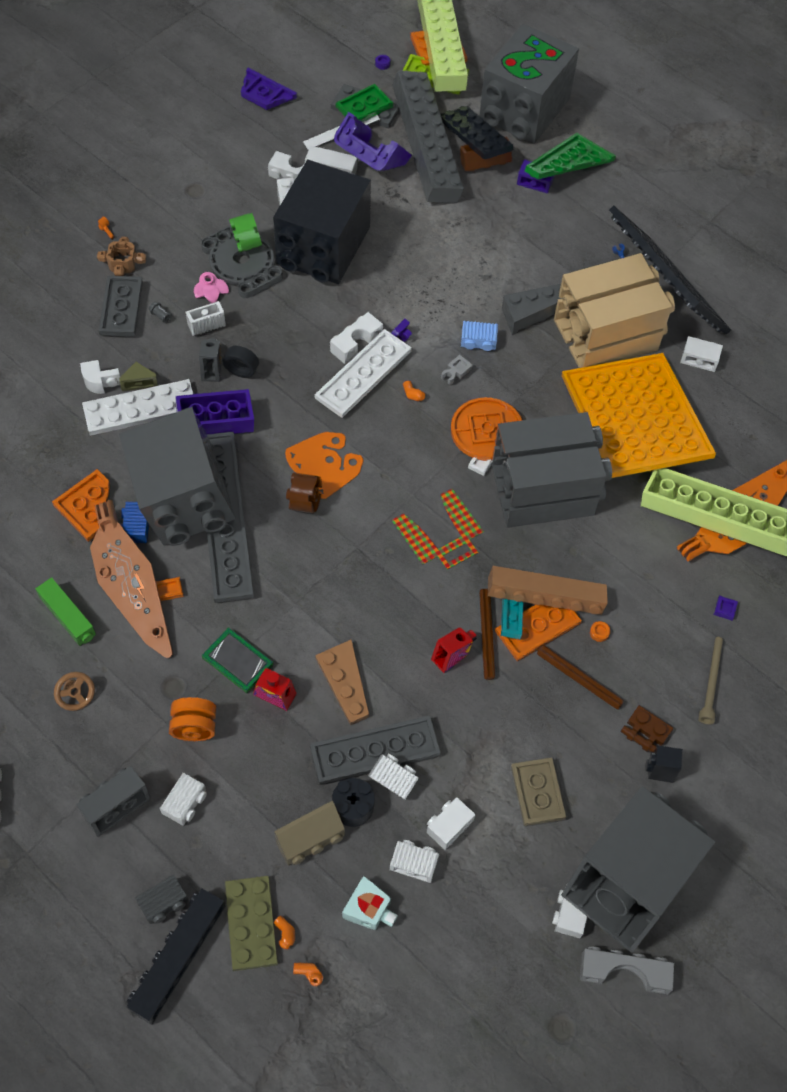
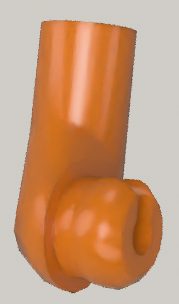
[403,381,426,401]
[293,963,323,986]

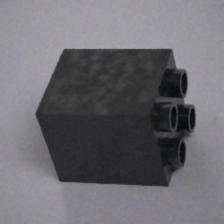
[273,159,371,285]

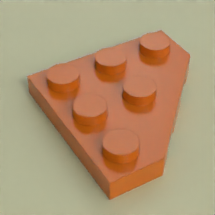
[52,469,110,542]

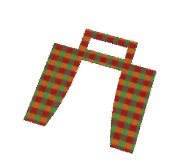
[392,489,484,569]

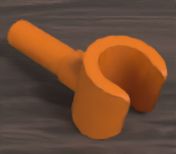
[98,217,114,239]

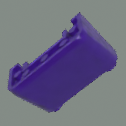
[334,112,412,172]

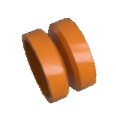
[169,697,216,741]

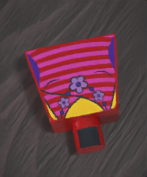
[431,628,477,673]
[253,668,297,711]

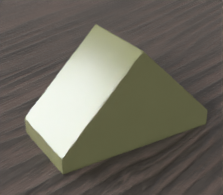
[119,362,158,391]

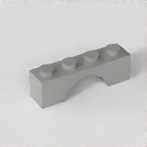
[580,947,674,995]

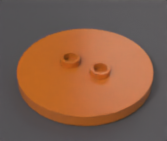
[451,397,522,461]

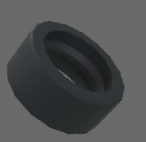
[223,345,259,378]

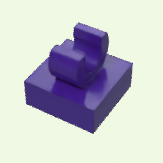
[391,319,412,342]

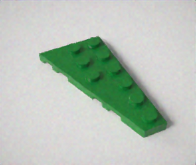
[525,133,616,179]

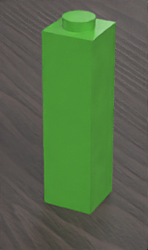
[35,577,96,646]

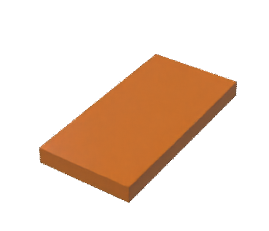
[495,605,582,661]

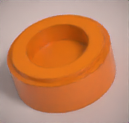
[590,621,610,642]

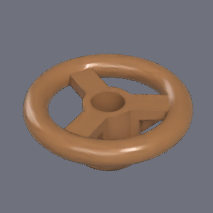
[54,672,95,711]

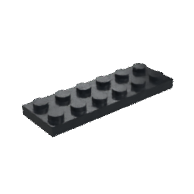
[440,106,513,160]

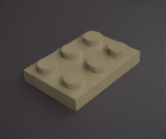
[511,758,566,826]

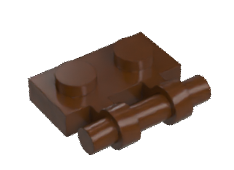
[620,705,673,752]

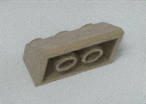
[274,801,345,866]

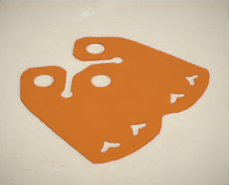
[285,432,363,499]

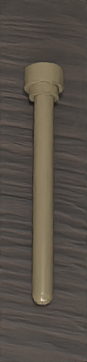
[698,636,723,724]

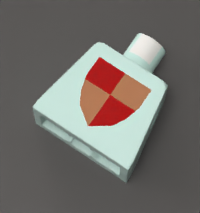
[342,876,398,930]

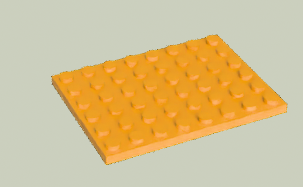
[562,353,716,478]

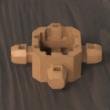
[97,236,146,276]

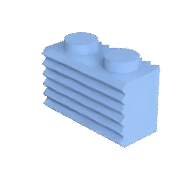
[461,321,498,351]

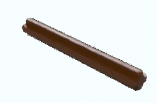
[479,589,495,680]
[537,645,624,709]

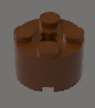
[286,473,322,513]

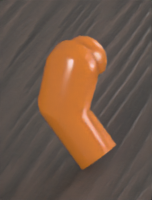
[273,915,295,949]

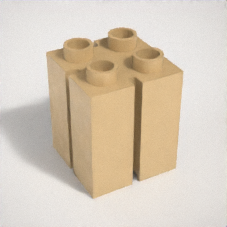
[554,253,675,368]

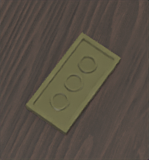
[225,876,278,972]

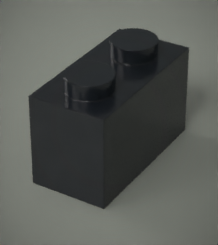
[645,745,682,783]

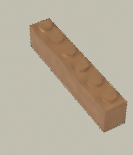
[488,566,608,615]

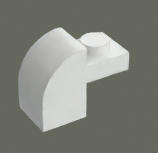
[80,360,120,394]

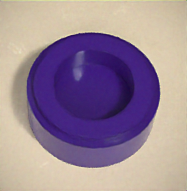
[375,55,391,70]

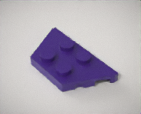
[241,68,297,110]

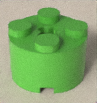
[229,213,262,253]

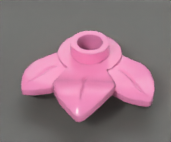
[194,272,229,303]

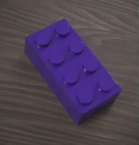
[175,389,254,435]

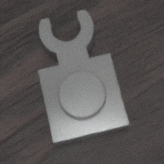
[441,355,473,385]

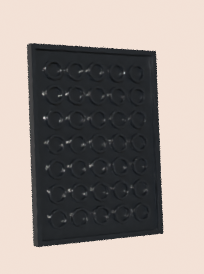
[609,205,731,334]

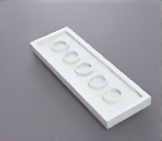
[315,329,411,418]
[82,379,193,436]

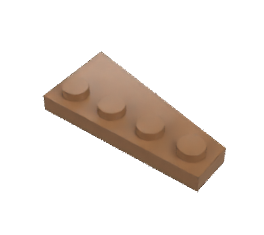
[315,640,369,725]

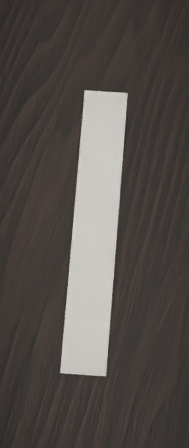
[303,115,380,150]

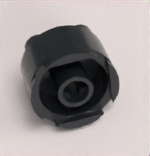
[332,778,375,827]

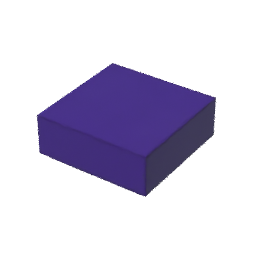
[713,595,738,621]

